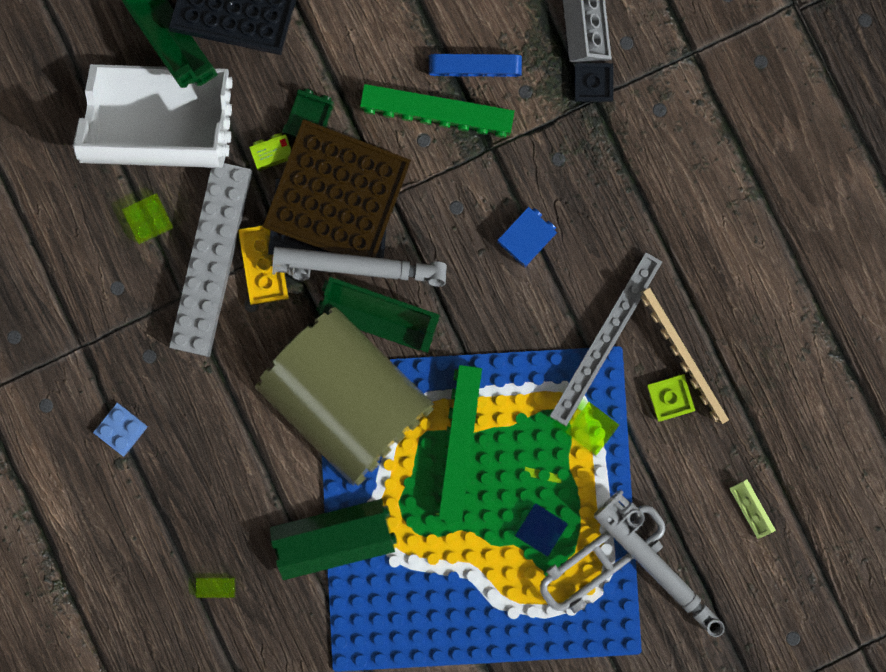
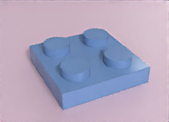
[93,403,148,457]

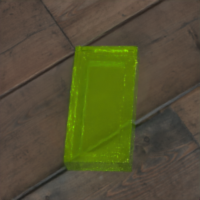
[196,578,235,598]

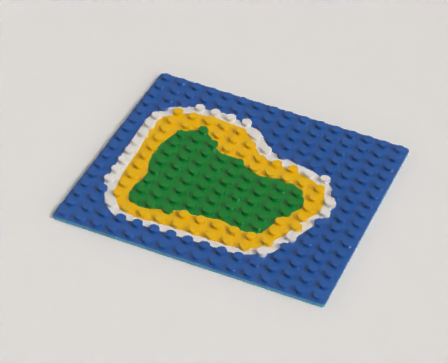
[322,346,642,672]

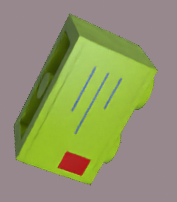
[250,133,291,171]

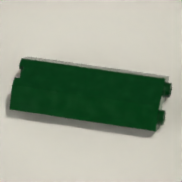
[122,0,218,88]
[317,277,440,354]
[270,499,397,580]

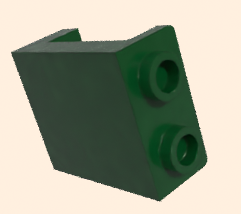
[282,88,335,139]

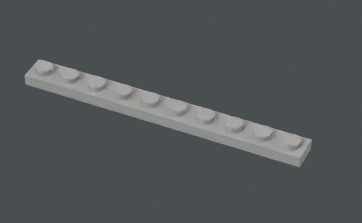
[550,253,662,426]

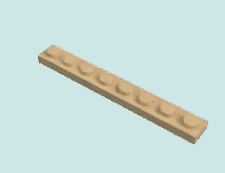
[640,288,729,424]

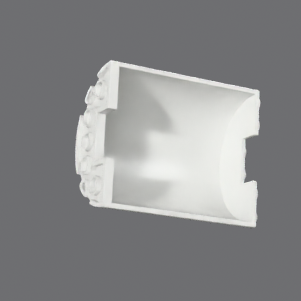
[74,64,232,168]

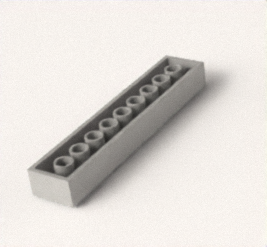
[169,163,253,357]

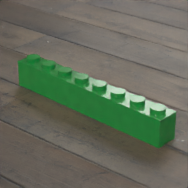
[360,84,515,138]
[435,365,482,522]

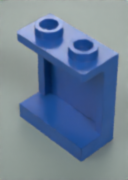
[497,207,557,268]

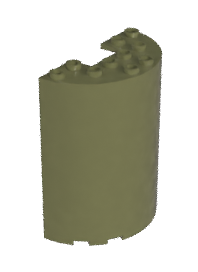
[255,307,434,486]

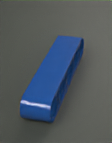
[429,54,522,77]

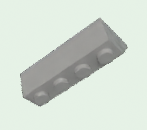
[563,0,612,63]

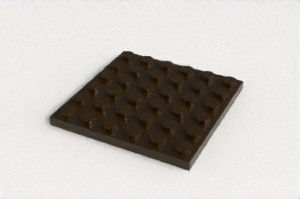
[263,119,411,257]

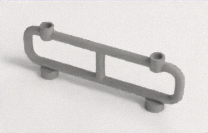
[540,505,665,613]

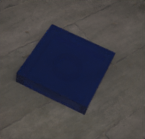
[515,503,568,557]

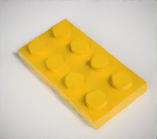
[238,226,289,305]

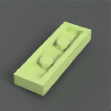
[729,480,775,539]

